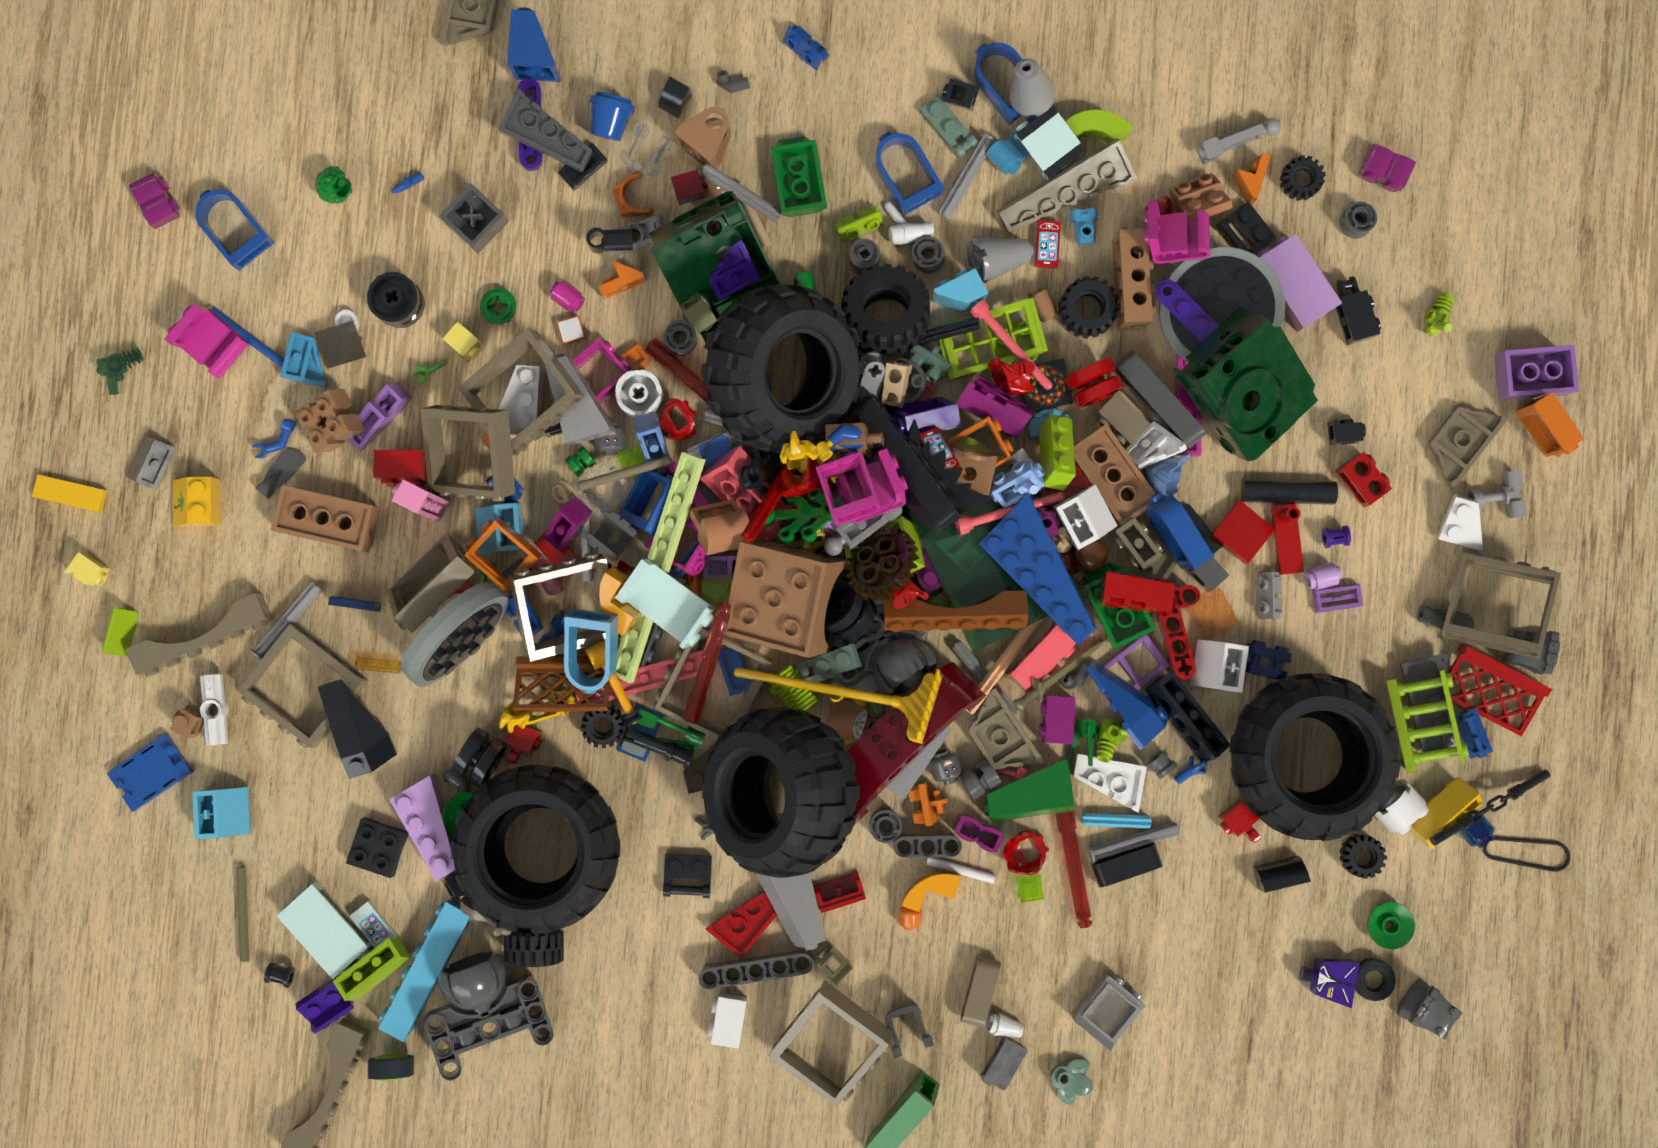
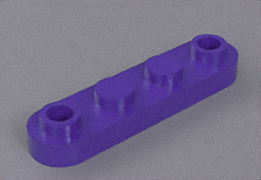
[518,78,543,171]
[1155,279,1228,343]

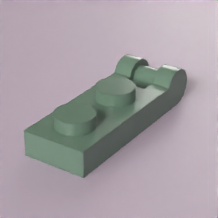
[920,95,978,159]
[795,644,862,682]

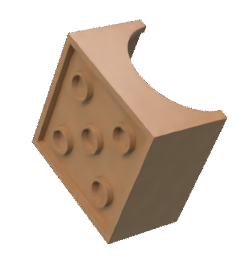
[722,539,848,658]

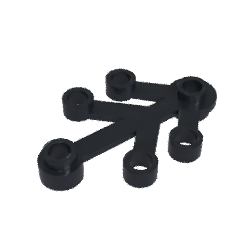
[738,448,804,505]

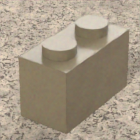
[1095,392,1151,447]

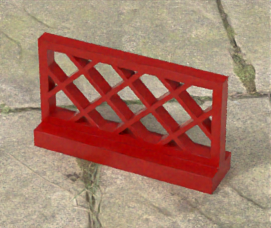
[1448,643,1552,737]

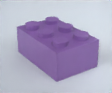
[1494,345,1579,401]

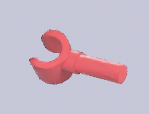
[995,767,1030,780]

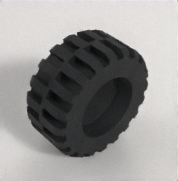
[841,264,930,357]

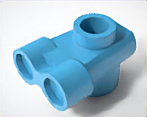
[1070,208,1098,246]

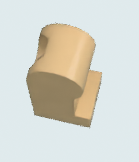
[882,361,912,408]

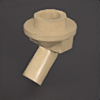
[1052,527,1073,553]

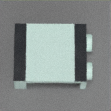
[1014,106,1086,181]

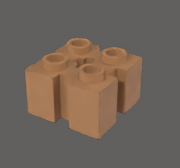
[294,389,365,453]

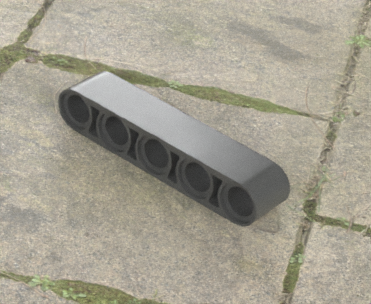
[1115,350,1208,449]
[699,950,813,989]

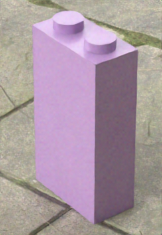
[1256,234,1342,332]

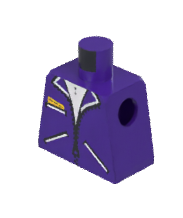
[1299,958,1360,1008]

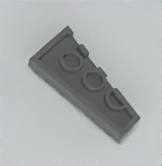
[498,89,593,173]
[1400,653,1448,752]

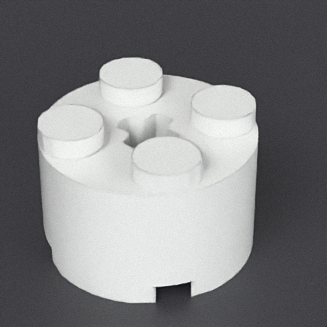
[615,370,664,418]
[1375,779,1429,835]

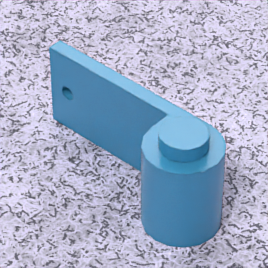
[986,115,1036,175]

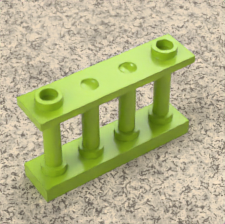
[1386,668,1469,773]

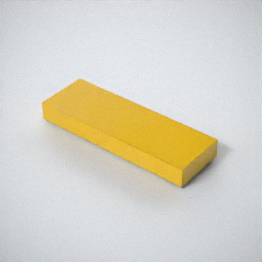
[32,474,108,513]

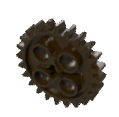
[845,526,919,600]

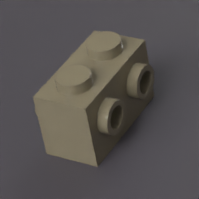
[1114,517,1163,573]

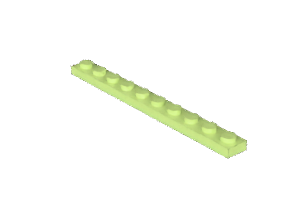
[615,452,705,683]

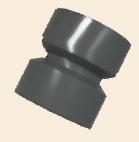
[849,239,880,274]
[959,757,1002,801]

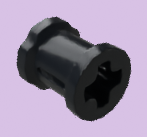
[264,962,295,988]

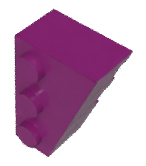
[956,373,1035,438]

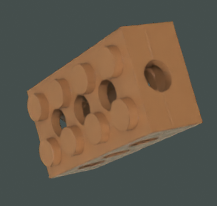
[1112,228,1156,331]
[1074,424,1156,529]
[271,485,380,553]

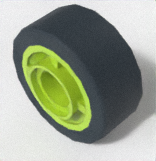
[368,1053,414,1081]

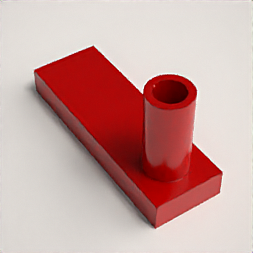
[1271,503,1304,575]

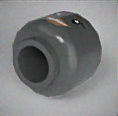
[594,423,625,456]
[929,748,962,785]

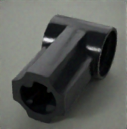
[586,227,633,254]

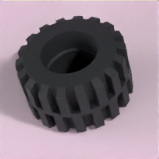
[1058,276,1120,339]
[504,929,564,967]

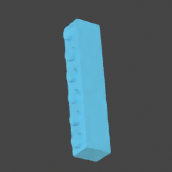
[378,899,472,1042]

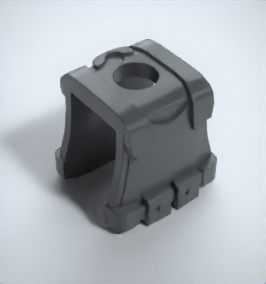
[582,507,637,561]
[1502,630,1560,675]
[1397,979,1463,1040]
[885,1003,934,1058]

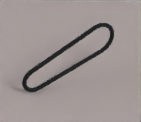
[1483,837,1571,872]

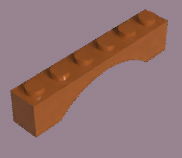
[883,591,1028,632]

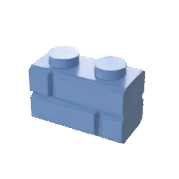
[633,412,671,462]

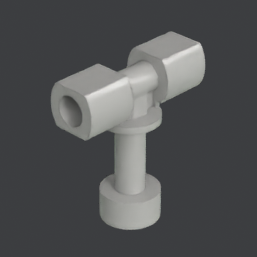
[1468,470,1527,518]

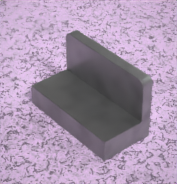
[126,435,175,490]
[980,1037,1028,1091]

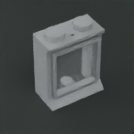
[1071,972,1146,1051]

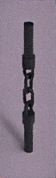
[1430,769,1551,846]

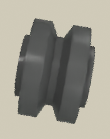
[1339,201,1377,239]
[912,236,945,273]
[664,320,698,355]
[869,809,902,843]

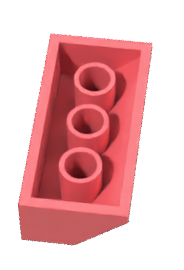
[700,446,798,541]
[1007,622,1076,693]

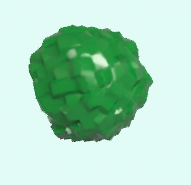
[315,166,353,204]

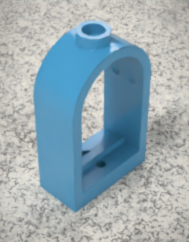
[564,609,618,694]

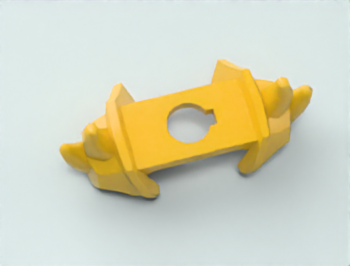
[780,430,824,473]
[499,688,577,733]

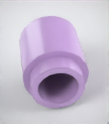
[1304,562,1342,590]

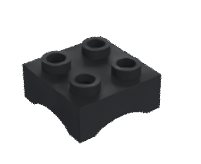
[346,817,409,878]

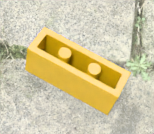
[1410,776,1483,850]

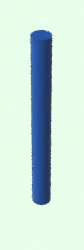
[211,307,284,368]

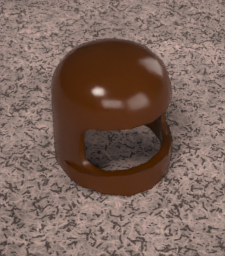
[1069,540,1108,573]

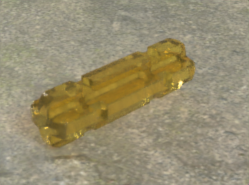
[355,657,401,674]

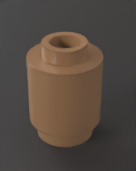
[1028,287,1059,323]

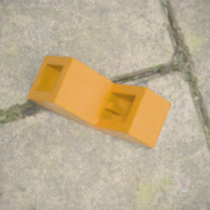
[599,567,640,636]
[901,871,961,912]

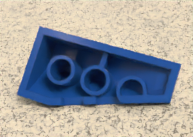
[1086,659,1168,750]

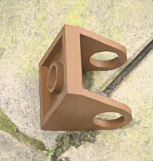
[674,107,731,169]
[951,445,998,496]

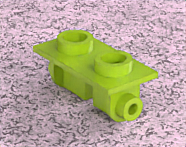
[834,205,884,243]

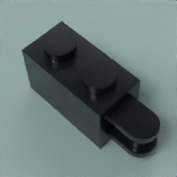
[1336,276,1381,346]

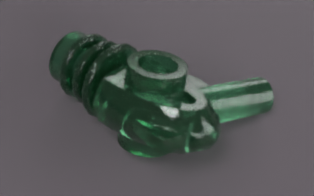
[96,348,145,395]

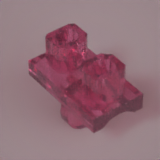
[533,559,565,597]

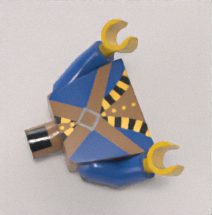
[816,423,884,486]

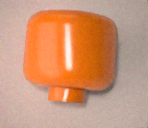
[898,906,922,931]

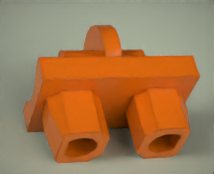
[908,781,949,826]

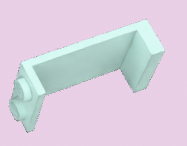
[615,559,715,649]
[277,881,372,979]

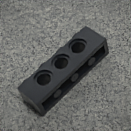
[1145,671,1230,762]

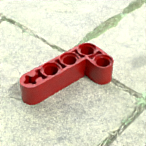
[1156,585,1200,681]

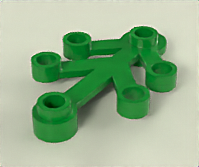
[764,488,844,544]

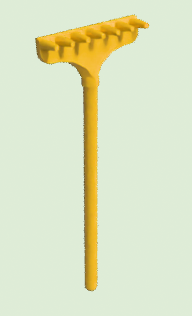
[734,668,942,744]

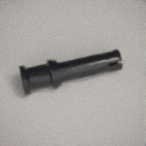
[622,726,694,769]

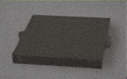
[314,320,367,369]

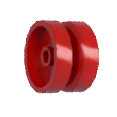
[1065,357,1125,409]

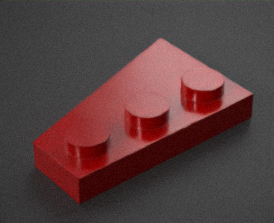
[705,891,777,959]

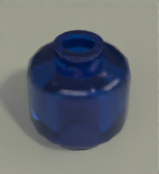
[1459,814,1495,848]

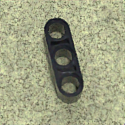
[1091,843,1163,887]

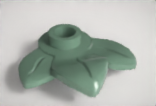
[1050,1058,1093,1105]

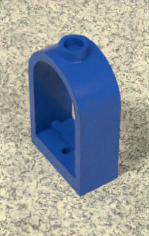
[974,43,1022,125]
[875,132,944,217]
[195,190,275,271]
[1146,492,1214,569]

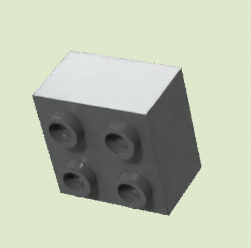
[439,183,509,254]

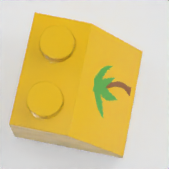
[173,477,220,526]

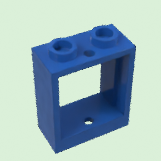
[618,469,673,536]

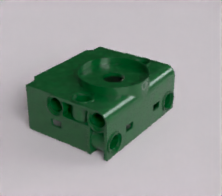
[649,191,780,342]
[1172,307,1318,461]

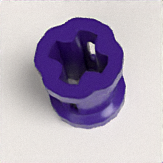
[1322,525,1351,548]

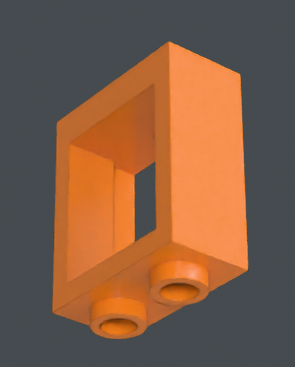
[1515,392,1584,457]
[946,416,1014,480]
[464,517,542,593]

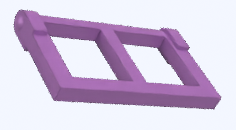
[1089,634,1169,700]

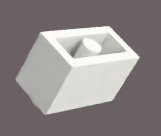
[708,993,747,1049]

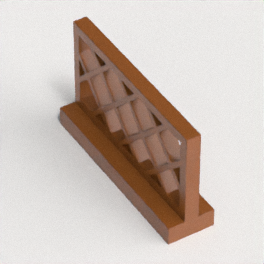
[512,656,610,712]

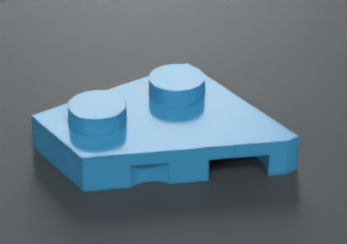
[280,332,327,388]

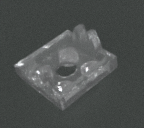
[570,456,631,521]

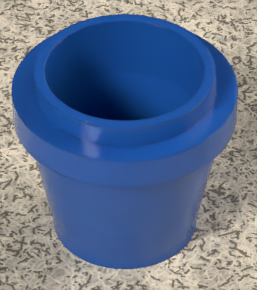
[589,92,636,142]

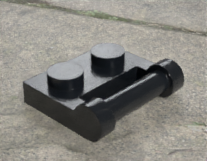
[1215,201,1276,254]
[663,854,712,899]

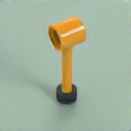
[585,639,642,726]

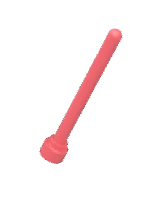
[970,299,1052,390]
[955,492,1065,535]

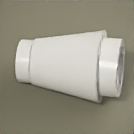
[987,1013,1024,1038]

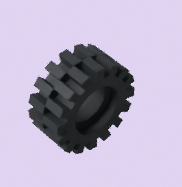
[1280,155,1326,201]
[581,704,624,748]
[1340,834,1387,879]

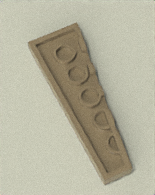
[997,138,1138,232]

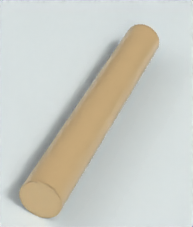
[739,182,772,248]

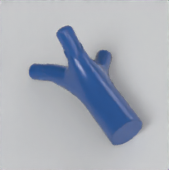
[1174,757,1207,785]

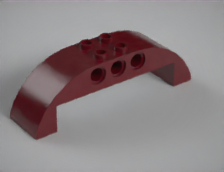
[847,662,987,825]

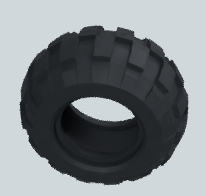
[701,284,864,453]
[1229,673,1401,841]
[702,707,860,878]
[451,764,621,934]

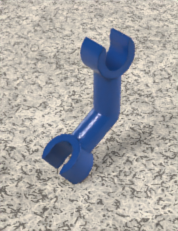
[252,418,297,459]

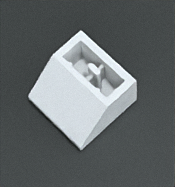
[1053,484,1117,550]
[1190,639,1249,693]

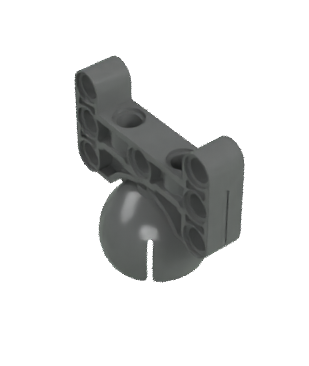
[824,577,937,696]
[424,951,554,1081]

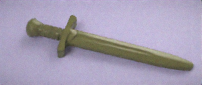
[1013,638,1105,712]

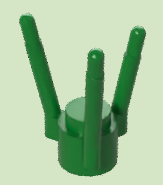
[655,717,706,749]
[1067,719,1099,769]

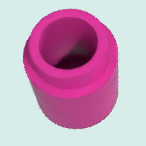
[550,280,585,313]

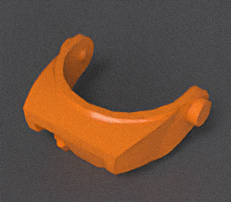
[612,172,654,217]

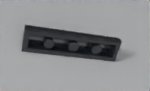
[1241,479,1338,505]

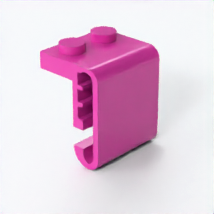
[1144,200,1210,264]
[164,304,249,379]
[835,448,908,524]

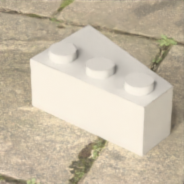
[499,365,544,438]

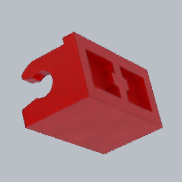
[814,872,866,913]

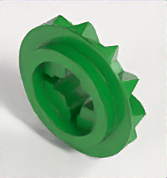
[480,288,517,325]

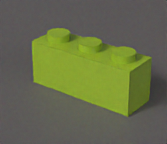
[1039,414,1076,491]
[333,938,412,1001]

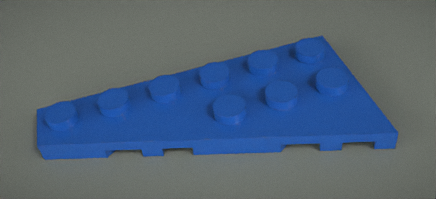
[979,493,1097,646]

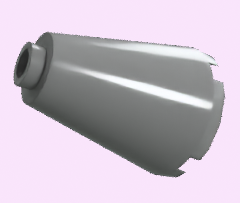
[1009,58,1055,116]
[967,237,1034,284]

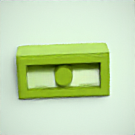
[102,607,139,656]

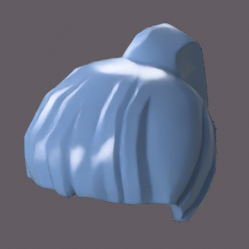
[1144,453,1190,495]

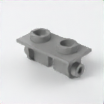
[1257,572,1282,619]

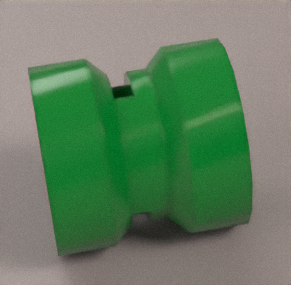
[564,446,597,478]

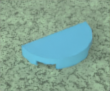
[1028,408,1073,440]

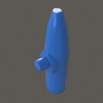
[391,172,424,193]

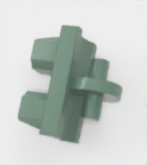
[908,345,950,385]

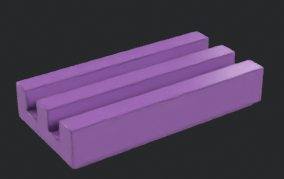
[1312,584,1363,613]

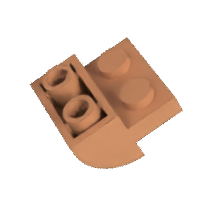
[1169,173,1233,221]
[689,499,749,555]

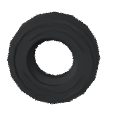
[1355,958,1396,1001]

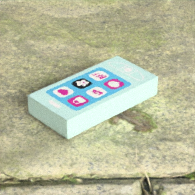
[349,900,398,948]

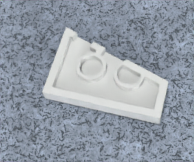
[1073,753,1147,813]

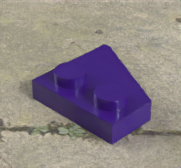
[708,238,760,300]

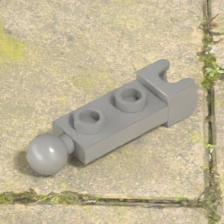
[1198,118,1281,165]
[824,507,902,556]

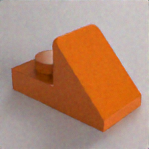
[1233,153,1271,205]
[598,261,646,300]

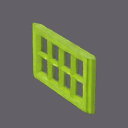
[938,298,1048,381]

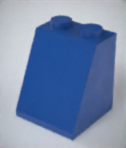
[507,7,561,82]

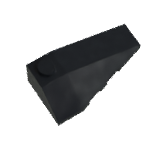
[318,679,397,779]

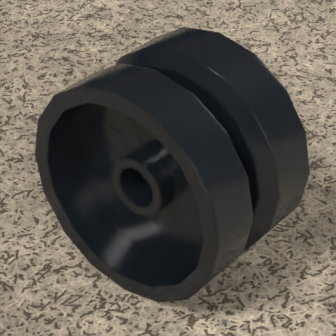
[367,272,425,328]
[824,581,876,642]
[451,727,507,788]

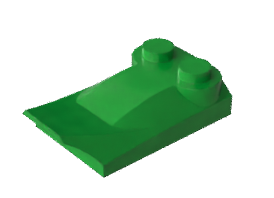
[770,136,827,217]
[1083,562,1156,650]

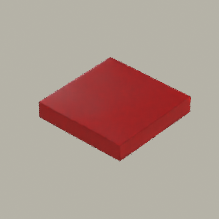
[1211,500,1276,565]

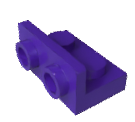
[295,978,354,1034]

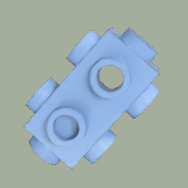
[990,460,1045,508]

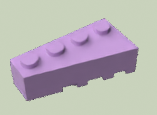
[389,774,455,881]

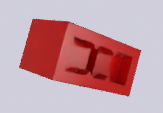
[1336,452,1392,507]

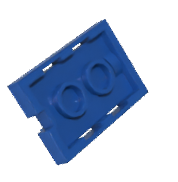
[107,733,194,812]

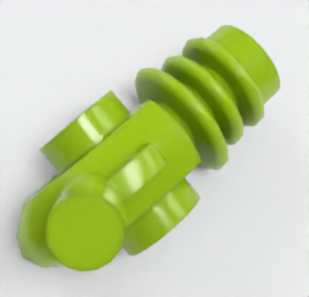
[1424,292,1454,337]
[1096,718,1129,763]

